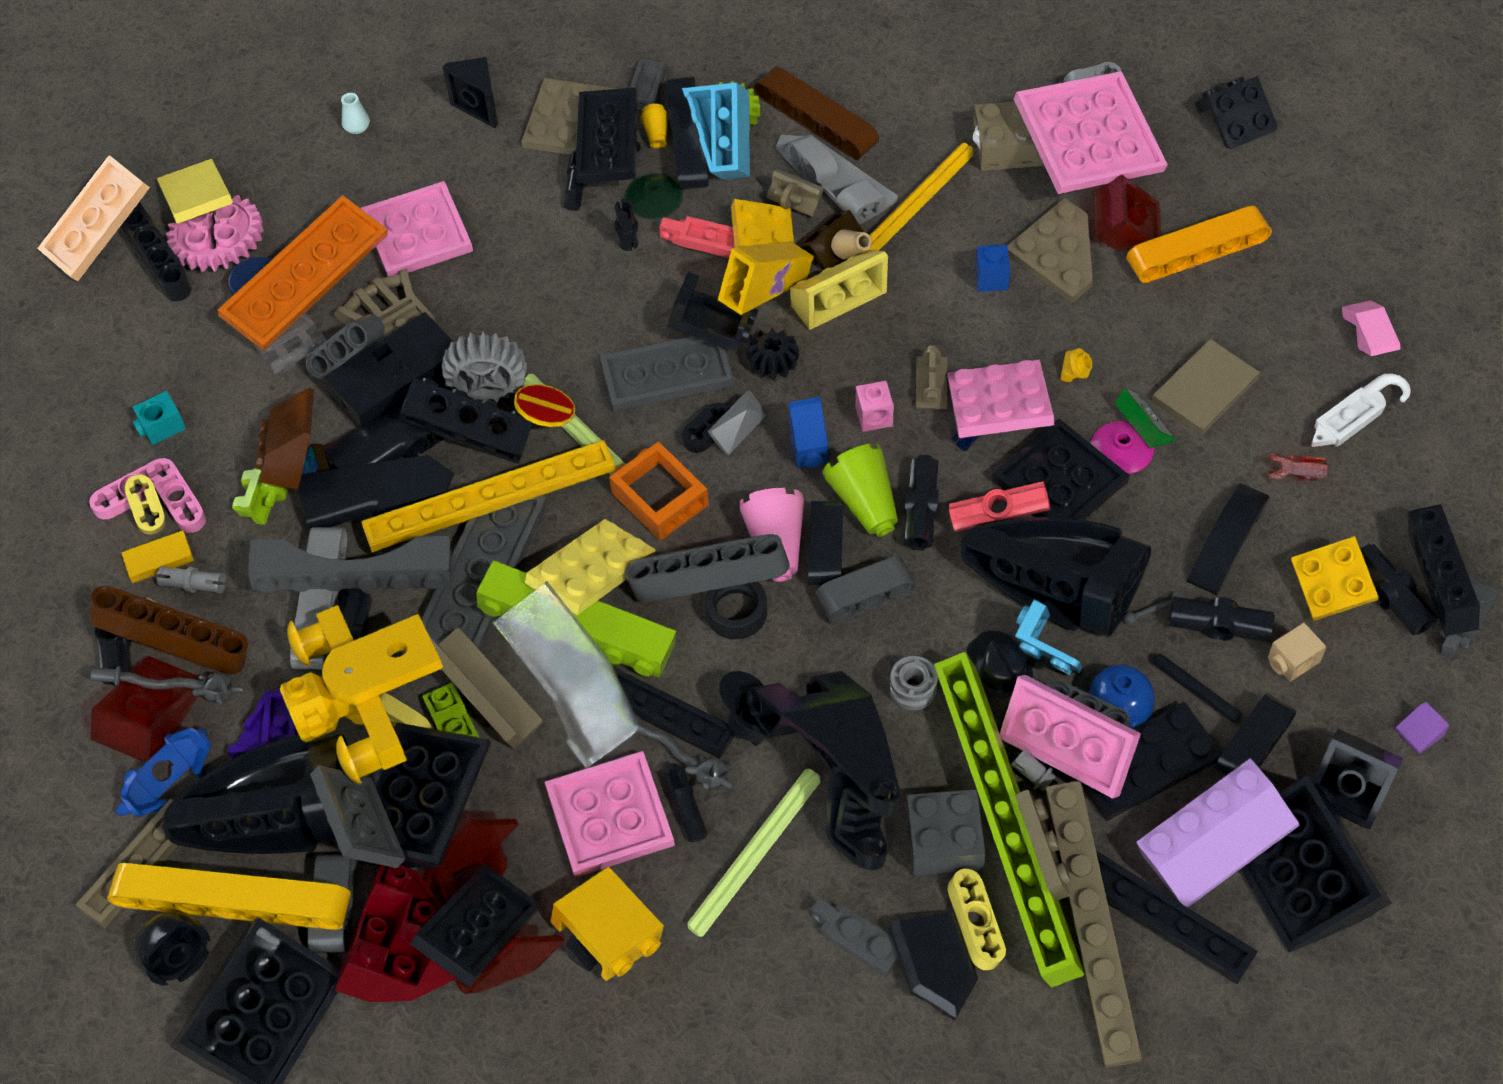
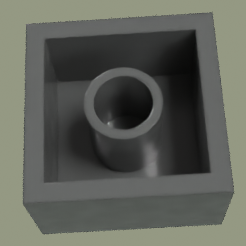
[906,789,985,876]

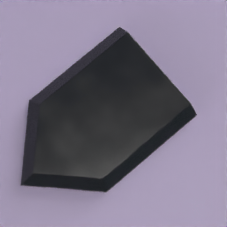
[889,912,978,1020]

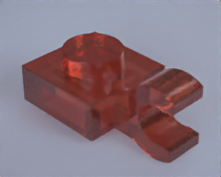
[1268,453,1328,481]

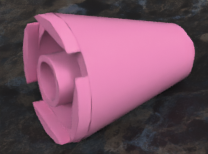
[740,488,804,582]

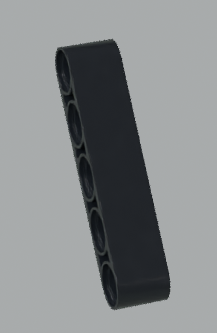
[666,76,709,190]
[120,201,191,301]

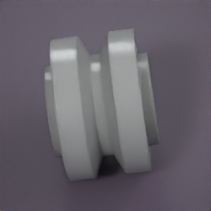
[890,656,938,710]

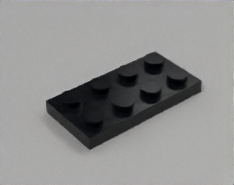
[575,87,638,184]
[1078,702,1222,822]
[410,863,541,988]

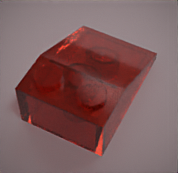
[91,656,200,763]

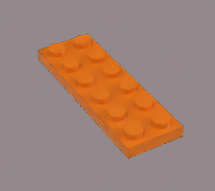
[218,195,388,351]

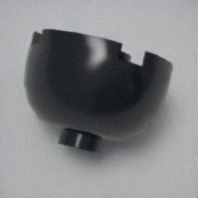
[135,911,211,986]

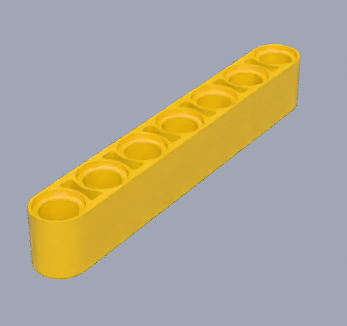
[107,863,351,930]

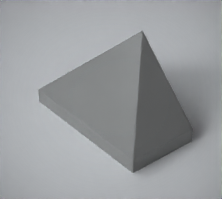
[708,391,768,455]

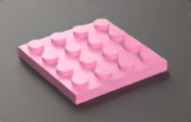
[1014,71,1168,194]

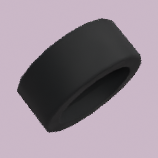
[705,582,767,640]

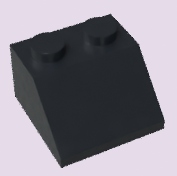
[1313,729,1403,829]

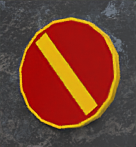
[514,384,575,427]

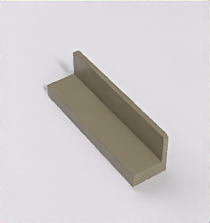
[430,628,543,749]

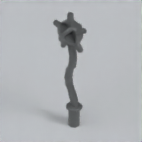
[90,666,244,705]
[608,705,733,789]

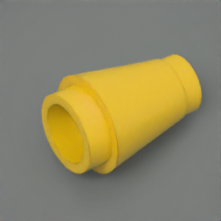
[640,104,668,149]

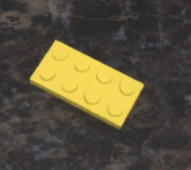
[525,519,656,615]

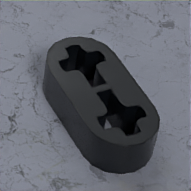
[682,403,730,453]

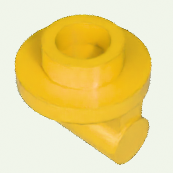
[1060,348,1092,382]

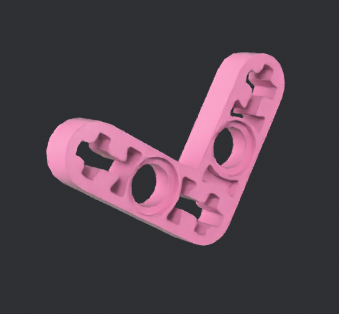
[89,458,206,533]

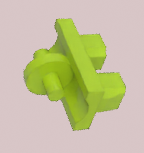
[232,468,288,525]

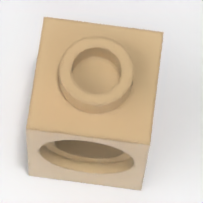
[1268,623,1326,682]

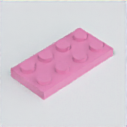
[1000,675,1141,798]

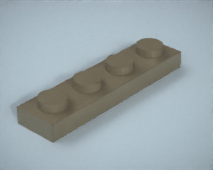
[75,798,178,929]

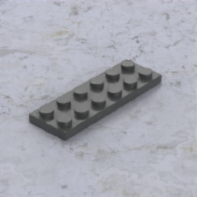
[421,496,547,651]

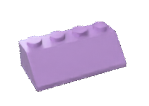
[1136,758,1299,907]

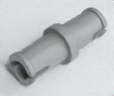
[157,566,226,594]

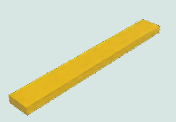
[361,440,616,552]

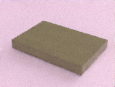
[1152,339,1260,436]

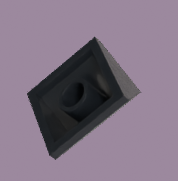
[443,57,498,128]

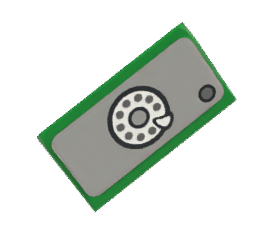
[1115,389,1176,448]

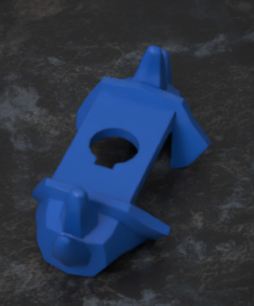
[115,728,211,817]

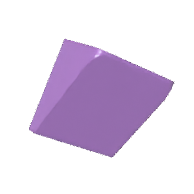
[1395,702,1449,754]

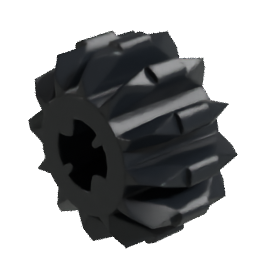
[747,327,799,380]

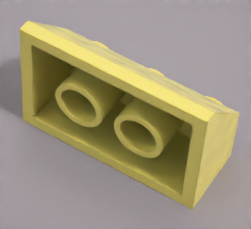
[790,250,888,330]

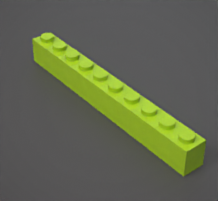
[934,652,1085,988]

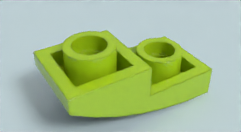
[422,682,480,738]

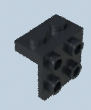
[1194,76,1278,149]

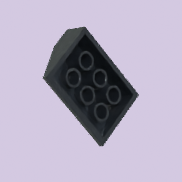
[357,723,491,868]
[1240,775,1392,953]
[170,917,341,1084]

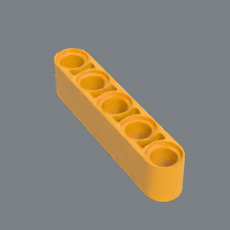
[1126,206,1272,283]

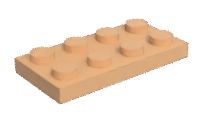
[37,155,150,281]

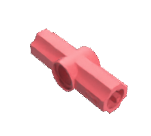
[949,481,1051,532]

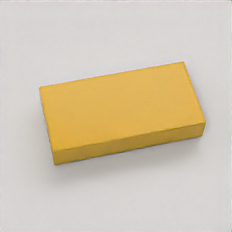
[121,530,194,583]

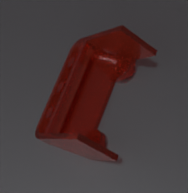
[422,819,565,994]

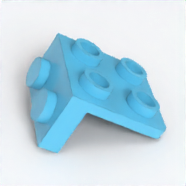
[1015,600,1082,676]

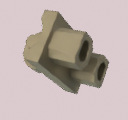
[766,169,824,217]

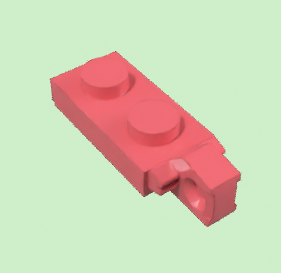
[659,216,735,258]

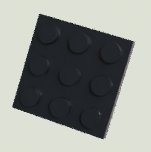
[992,419,1130,520]

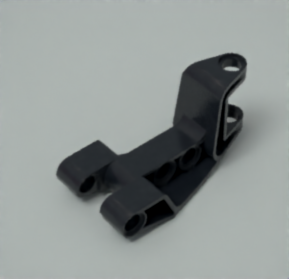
[747,671,900,870]

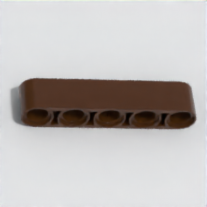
[754,67,879,160]
[89,586,249,674]

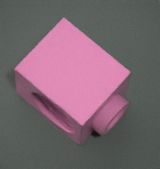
[855,381,894,432]

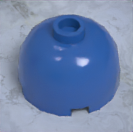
[1087,665,1155,729]

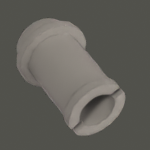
[1011,749,1056,792]

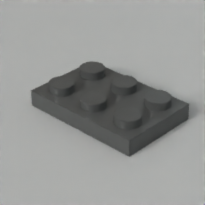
[310,765,406,868]

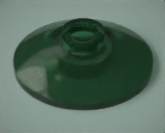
[625,173,683,219]

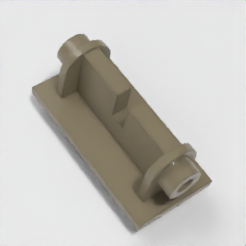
[916,346,947,409]

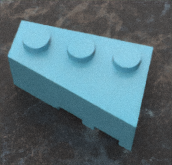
[682,83,750,179]

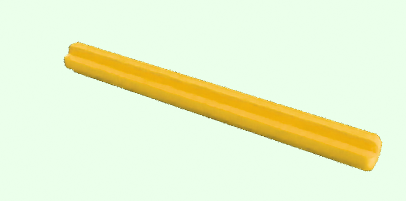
[858,143,974,255]

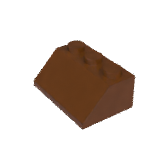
[255,388,314,490]

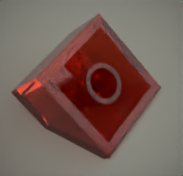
[1093,174,1161,250]

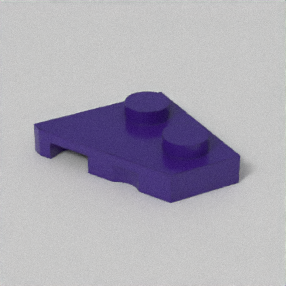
[228,691,298,759]

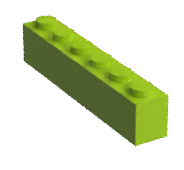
[476,560,676,678]

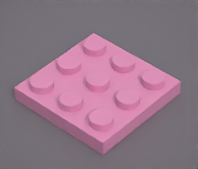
[361,181,473,276]
[947,360,1054,438]
[545,751,675,878]

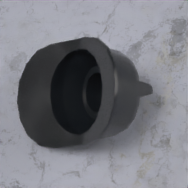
[967,630,1033,699]
[719,671,768,746]

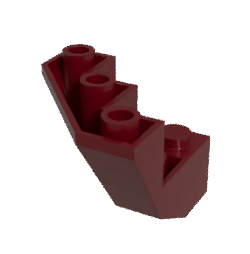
[335,865,457,1002]

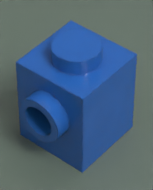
[975,244,1010,292]

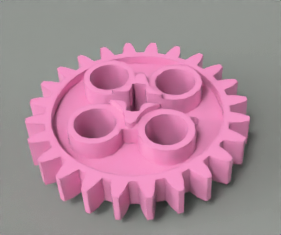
[166,195,264,272]

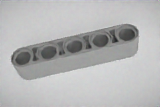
[290,527,347,670]

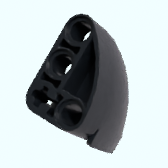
[961,517,1151,637]
[162,734,348,854]

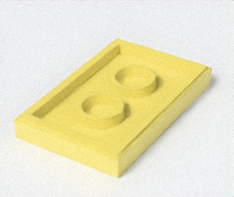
[157,159,233,224]

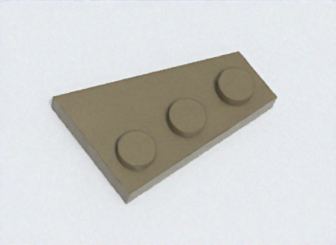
[1015,790,1071,901]

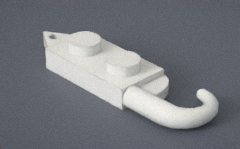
[1311,374,1411,447]

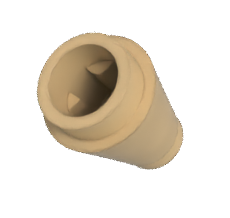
[831,229,871,259]

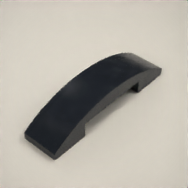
[1187,483,1270,595]

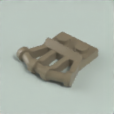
[334,269,436,342]

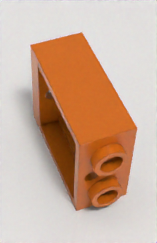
[609,441,709,541]

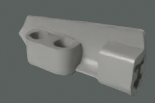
[776,134,898,224]

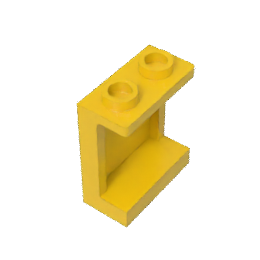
[551,866,664,981]

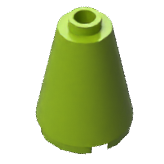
[822,444,898,537]

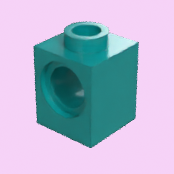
[132,391,186,445]

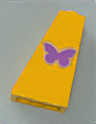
[718,241,814,315]

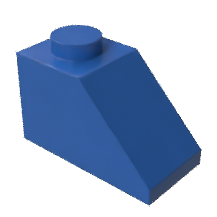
[788,397,828,468]

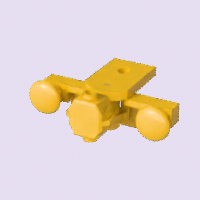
[280,605,443,784]

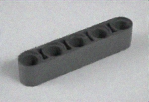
[625,534,790,602]

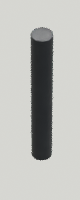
[1153,653,1243,724]

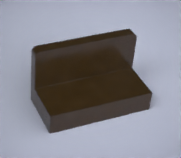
[797,210,864,270]

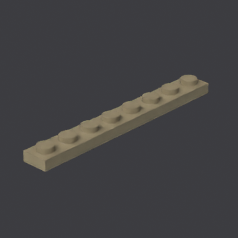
[1046,781,1142,1068]

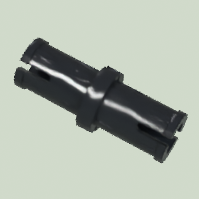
[615,199,639,251]

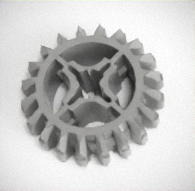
[442,331,527,402]

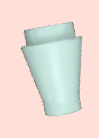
[341,93,370,134]

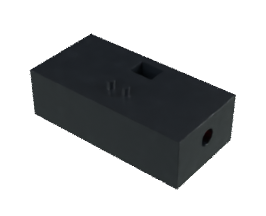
[324,312,454,428]

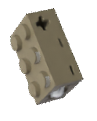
[973,101,1045,171]

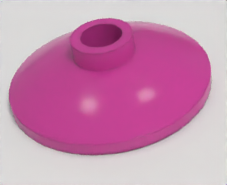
[1091,421,1154,474]

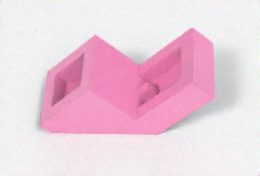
[1342,300,1400,356]

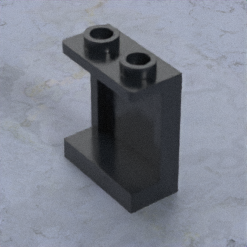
[667,272,759,352]

